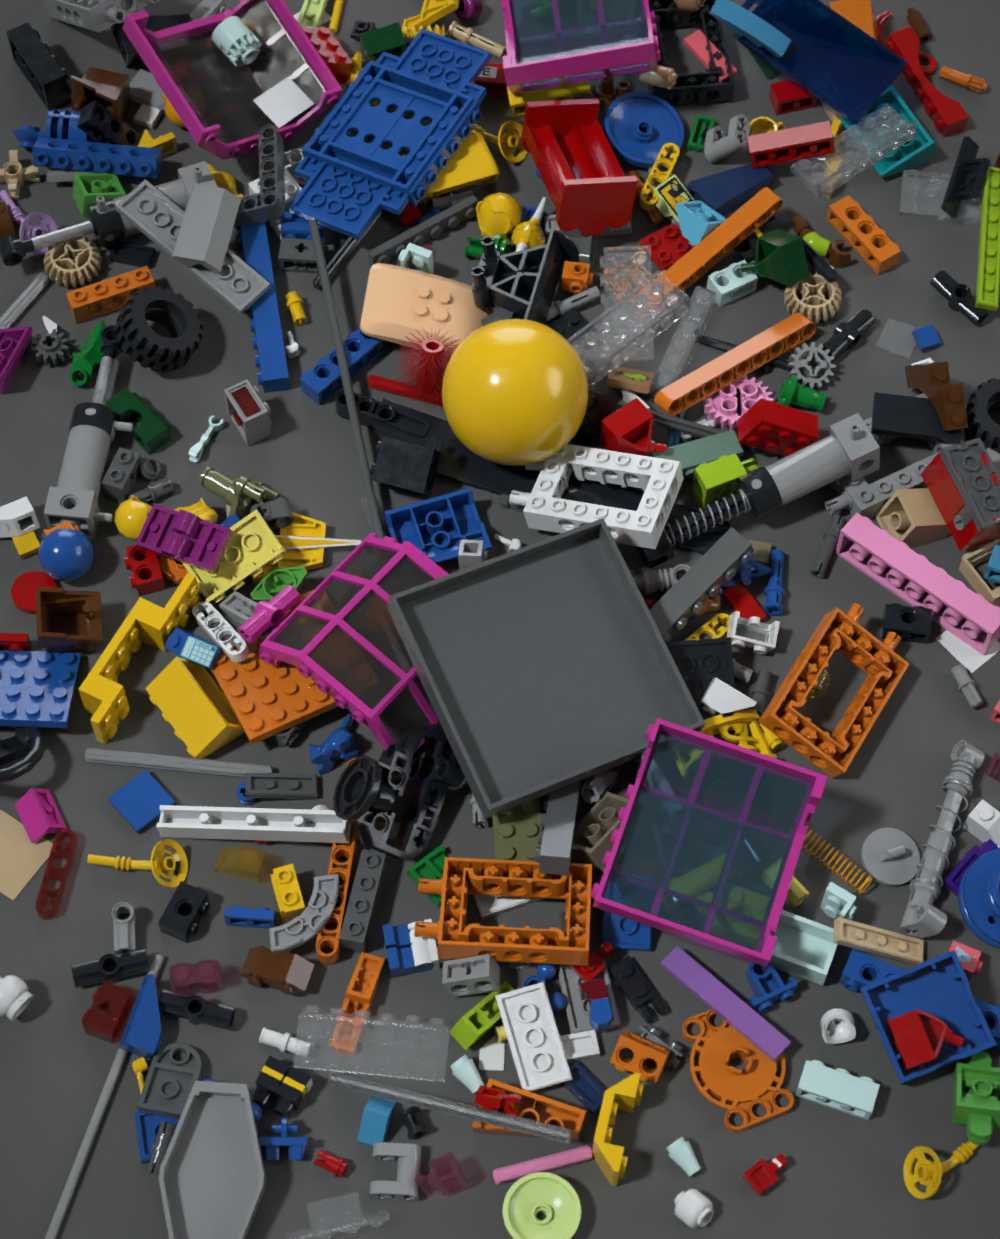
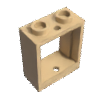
[959,538,1000,606]

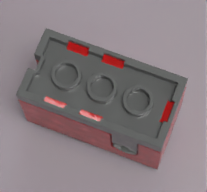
[921,438,1000,552]

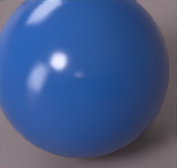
[38,528,94,582]

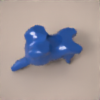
[309,714,359,775]

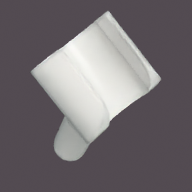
[285,331,300,359]
[494,534,522,553]

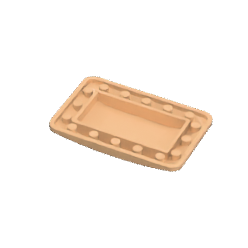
[360,263,491,357]

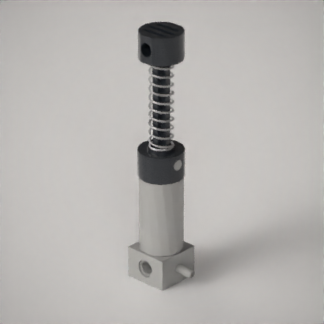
[636,413,880,569]

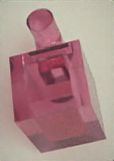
[415,1152,468,1196]

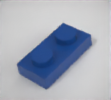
[224,905,276,929]

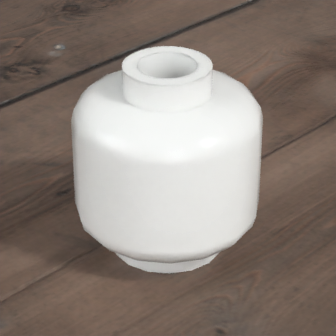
[674,1189,714,1228]

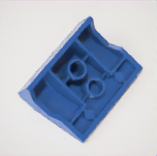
[384,487,492,573]

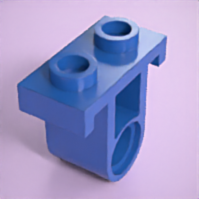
[746,961,798,1013]

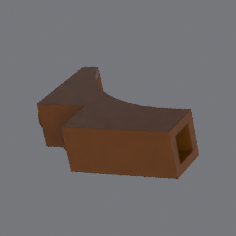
[905,361,968,431]

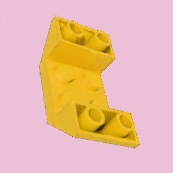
[592,1073,644,1187]

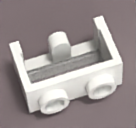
[727,611,780,654]

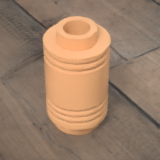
[637,63,677,89]

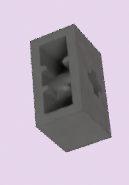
[278,238,325,273]
[101,447,142,502]

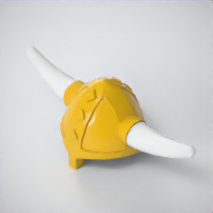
[511,197,547,252]

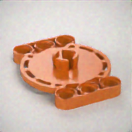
[682,1000,794,1133]

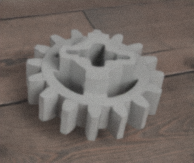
[787,342,836,389]

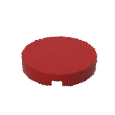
[11,571,57,614]

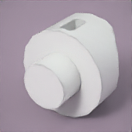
[821,1008,856,1044]

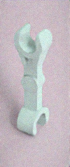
[188,415,224,463]

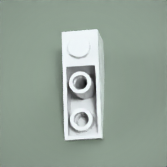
[0,496,41,538]

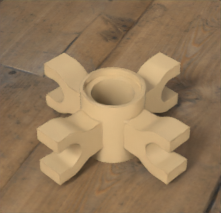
[0,150,41,199]

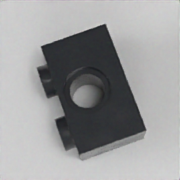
[882,603,932,644]
[158,881,210,943]

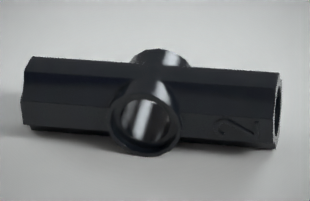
[930,270,989,325]
[822,309,875,362]
[72,949,150,988]
[158,989,235,1030]

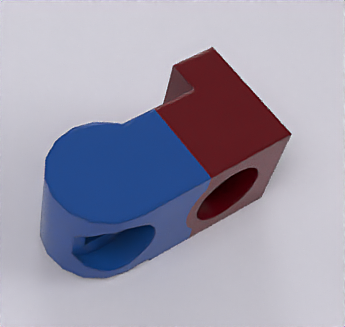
[579,979,612,1031]

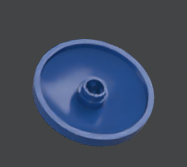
[603,92,684,168]

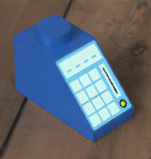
[164,626,222,669]

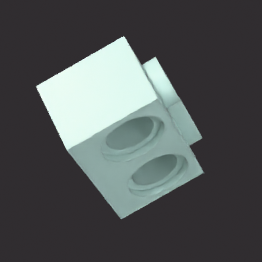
[707,260,758,307]

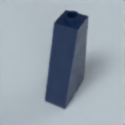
[687,164,773,216]

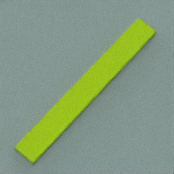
[975,166,1000,311]

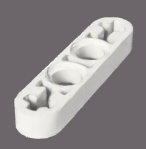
[192,601,250,662]

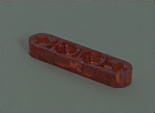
[36,829,77,920]

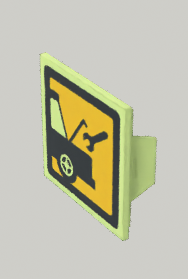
[654,174,695,223]

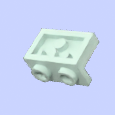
[398,242,434,274]
[820,882,857,920]

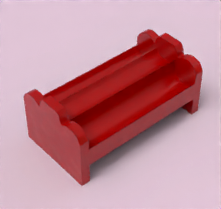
[520,98,638,236]

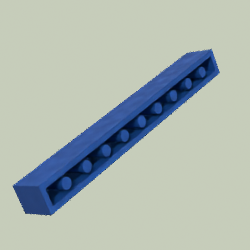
[236,221,290,393]

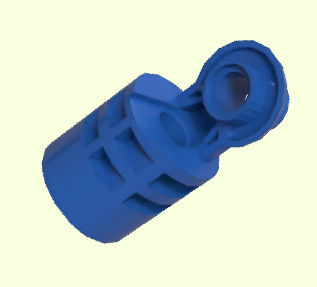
[13,109,95,149]

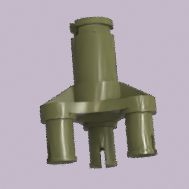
[199,467,281,520]

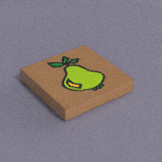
[606,365,655,394]

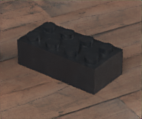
[6,22,72,111]

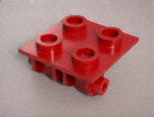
[638,223,693,271]

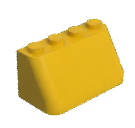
[145,657,244,759]

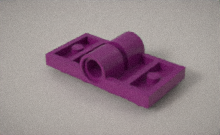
[135,504,233,573]

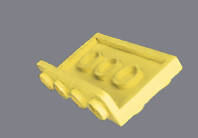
[182,510,286,604]

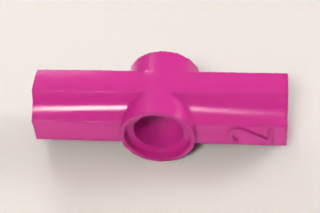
[237,585,301,644]

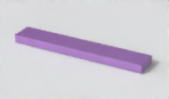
[660,946,791,1062]

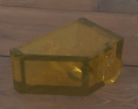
[214,845,268,885]

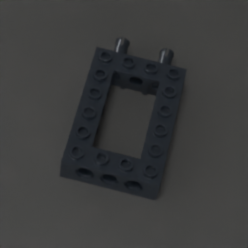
[635,0,734,106]

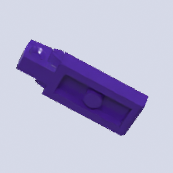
[943,839,997,897]

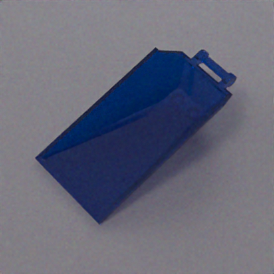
[732,0,908,125]

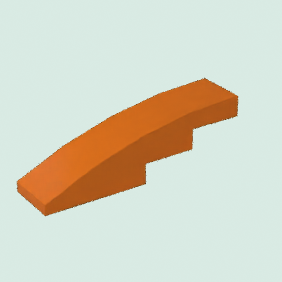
[329,952,385,1057]

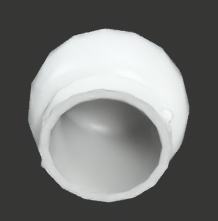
[0,975,33,1021]

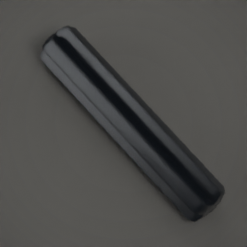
[797,235,838,283]

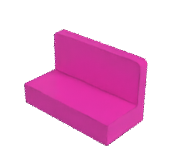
[15,788,66,843]

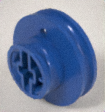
[958,848,1000,949]

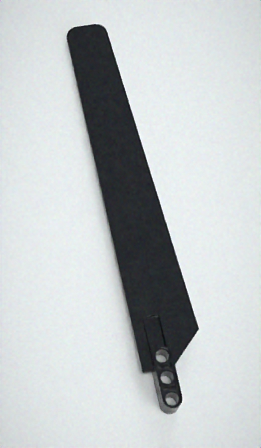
[335,390,731,554]

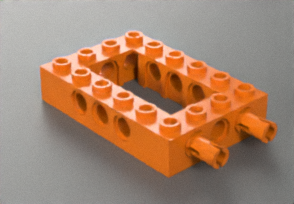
[758,603,909,778]
[414,857,592,966]

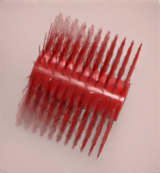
[396,328,460,405]

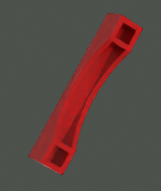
[886,26,969,137]

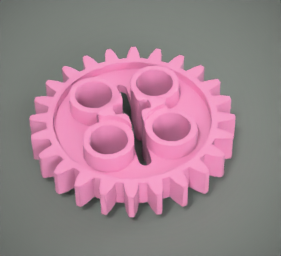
[703,375,774,430]

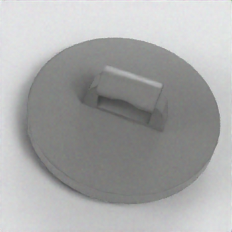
[861,828,920,886]

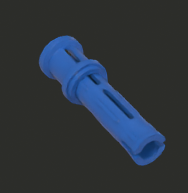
[763,549,785,616]

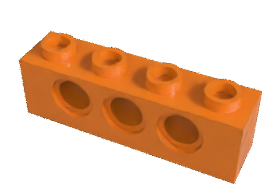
[826,195,901,275]
[66,266,155,324]

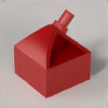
[599,398,666,456]
[886,1009,964,1070]

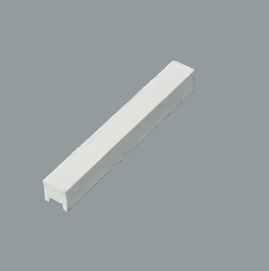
[156,805,352,843]

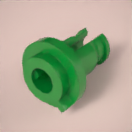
[464,233,513,259]
[778,375,826,412]

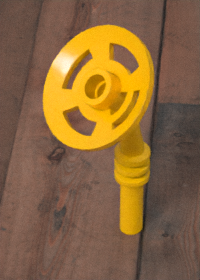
[471,121,527,163]
[87,839,188,888]
[903,1141,979,1199]

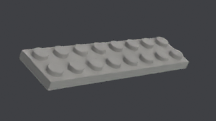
[115,179,270,315]

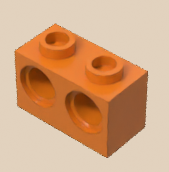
[610,1030,671,1083]

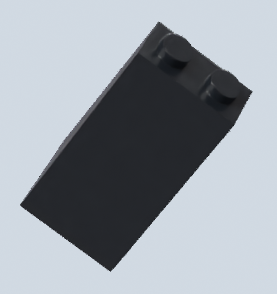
[112,14,195,68]

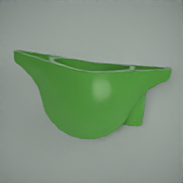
[250,566,308,602]

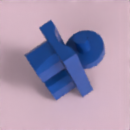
[260,1118,309,1160]

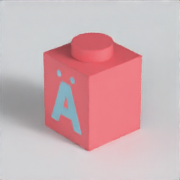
[948,940,983,982]

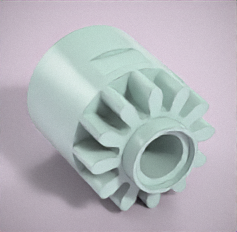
[212,16,262,67]

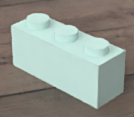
[795,1060,880,1120]

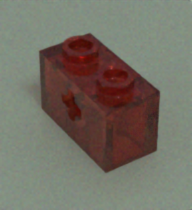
[82,981,134,1044]

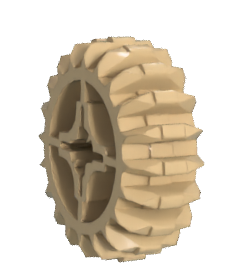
[43,237,102,288]
[784,272,842,325]

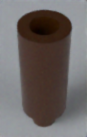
[907,7,932,44]

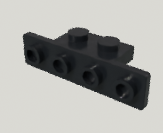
[941,136,990,218]

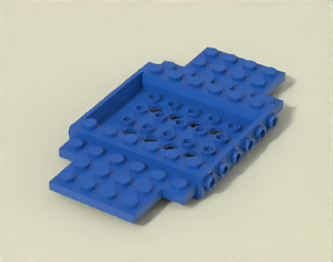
[288,29,492,240]

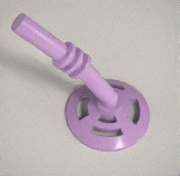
[0,190,58,255]

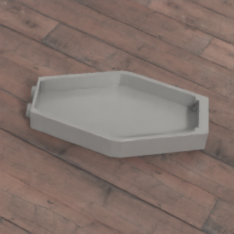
[159,1081,266,1239]

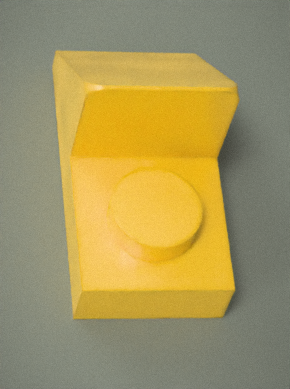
[138,129,178,157]

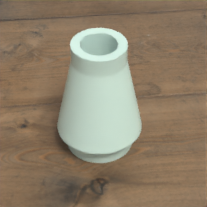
[450,1055,485,1094]
[666,1136,701,1177]

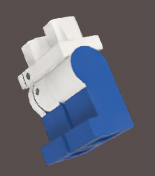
[382,919,452,978]

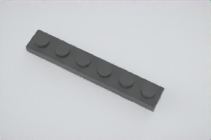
[368,195,478,267]

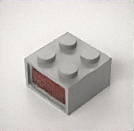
[224,379,272,446]

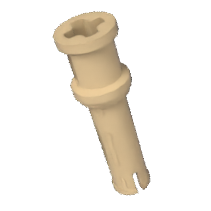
[447,21,507,59]

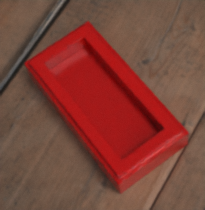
[722,582,767,622]

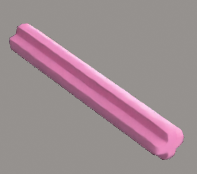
[493,1145,593,1184]

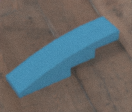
[709,0,791,58]

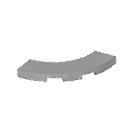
[269,874,339,955]

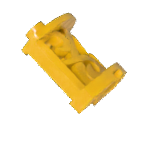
[666,709,778,791]

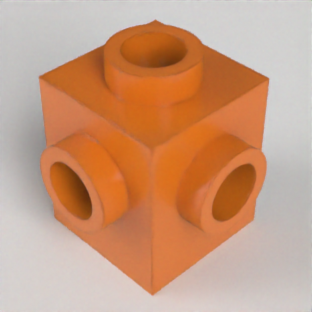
[562,261,593,293]

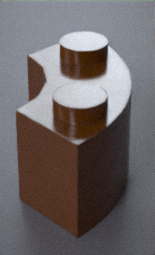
[240,946,315,995]

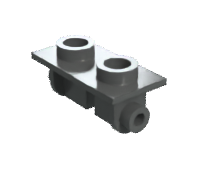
[636,1025,686,1069]

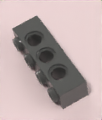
[339,849,387,953]

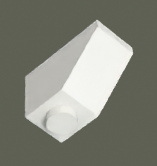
[699,678,757,716]
[963,799,1000,849]

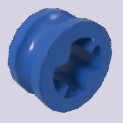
[237,781,258,805]

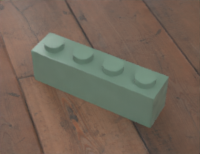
[650,429,743,479]

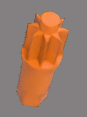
[939,66,988,92]

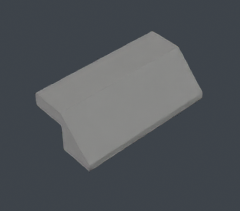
[172,184,241,274]

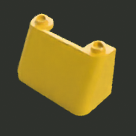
[403,130,500,205]

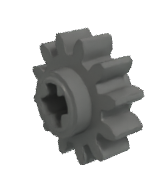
[31,329,70,366]

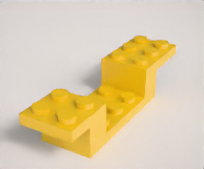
[78,573,201,744]

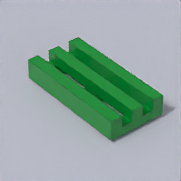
[687,115,716,154]

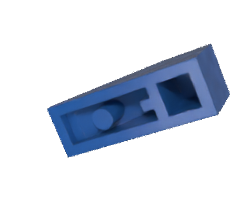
[119,974,162,1059]

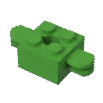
[952,1051,1000,1145]

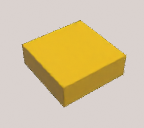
[12,531,40,559]

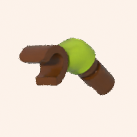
[792,214,851,268]

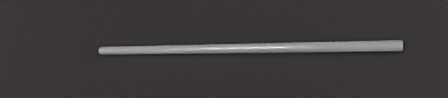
[45,954,164,1239]

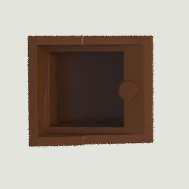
[71,67,131,123]
[35,588,103,654]

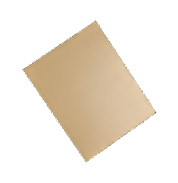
[0,809,58,901]

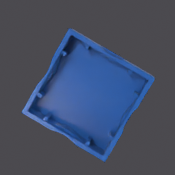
[860,950,996,1084]

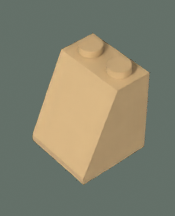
[875,488,950,548]

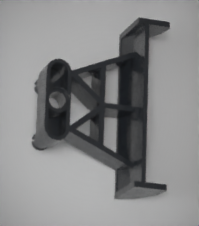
[471,229,579,325]

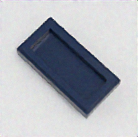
[562,1061,606,1115]

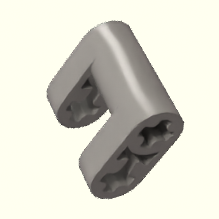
[704,114,750,163]
[369,1142,422,1201]

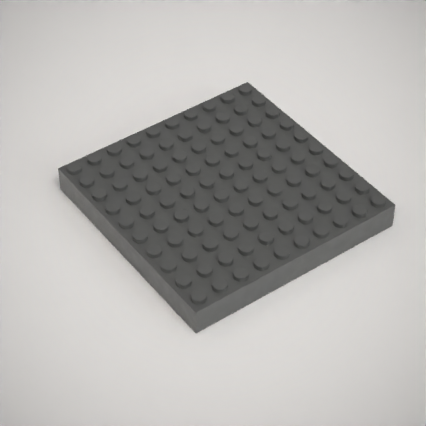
[387,518,705,819]

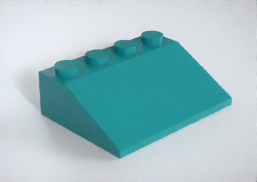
[839,85,938,178]

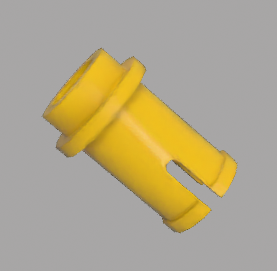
[760,724,784,752]

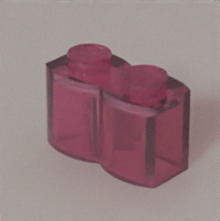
[169,960,223,996]

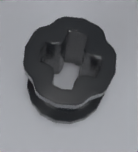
[399,1106,430,1140]

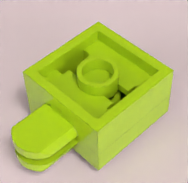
[692,453,760,510]

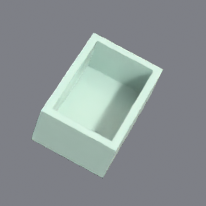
[755,910,838,986]

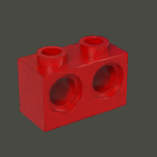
[124,545,166,596]

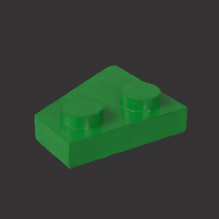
[406,845,446,908]

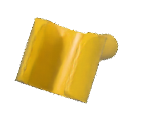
[132,1057,149,1095]

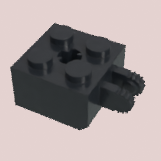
[573,386,620,447]

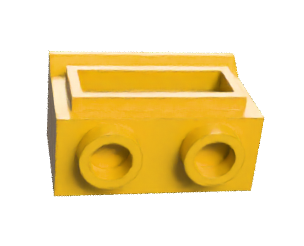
[270,864,305,924]

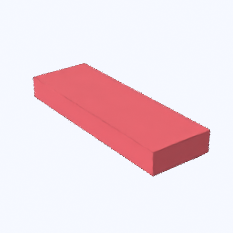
[683,29,737,83]

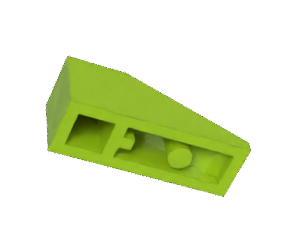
[449,981,515,1050]

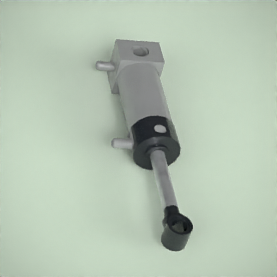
[0,161,218,266]
[43,325,133,541]

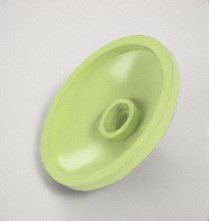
[503,1172,581,1239]

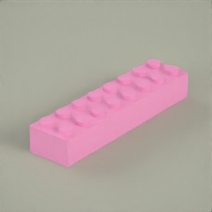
[835,513,1000,656]

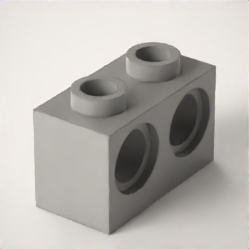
[442,954,500,997]

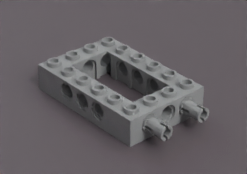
[43,0,160,33]
[825,393,964,519]

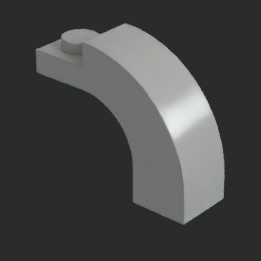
[458,536,489,571]

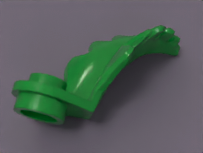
[70,321,105,387]

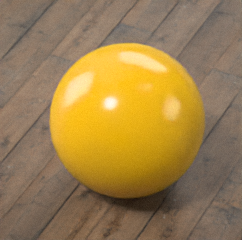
[442,319,588,466]

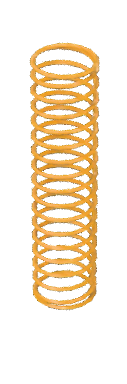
[788,827,873,894]

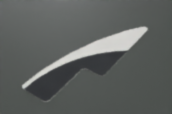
[42,316,80,358]

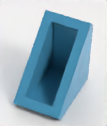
[357,1095,397,1147]

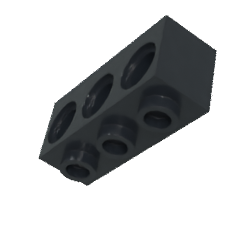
[77,100,142,146]

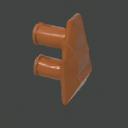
[593,77,634,107]

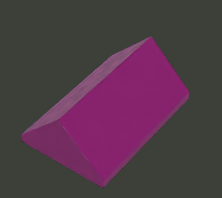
[0,326,33,394]

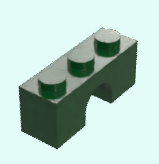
[106,387,170,455]

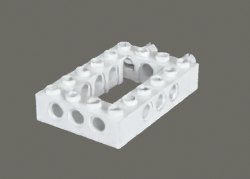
[509,444,684,549]

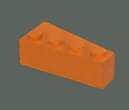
[472,1078,587,1141]

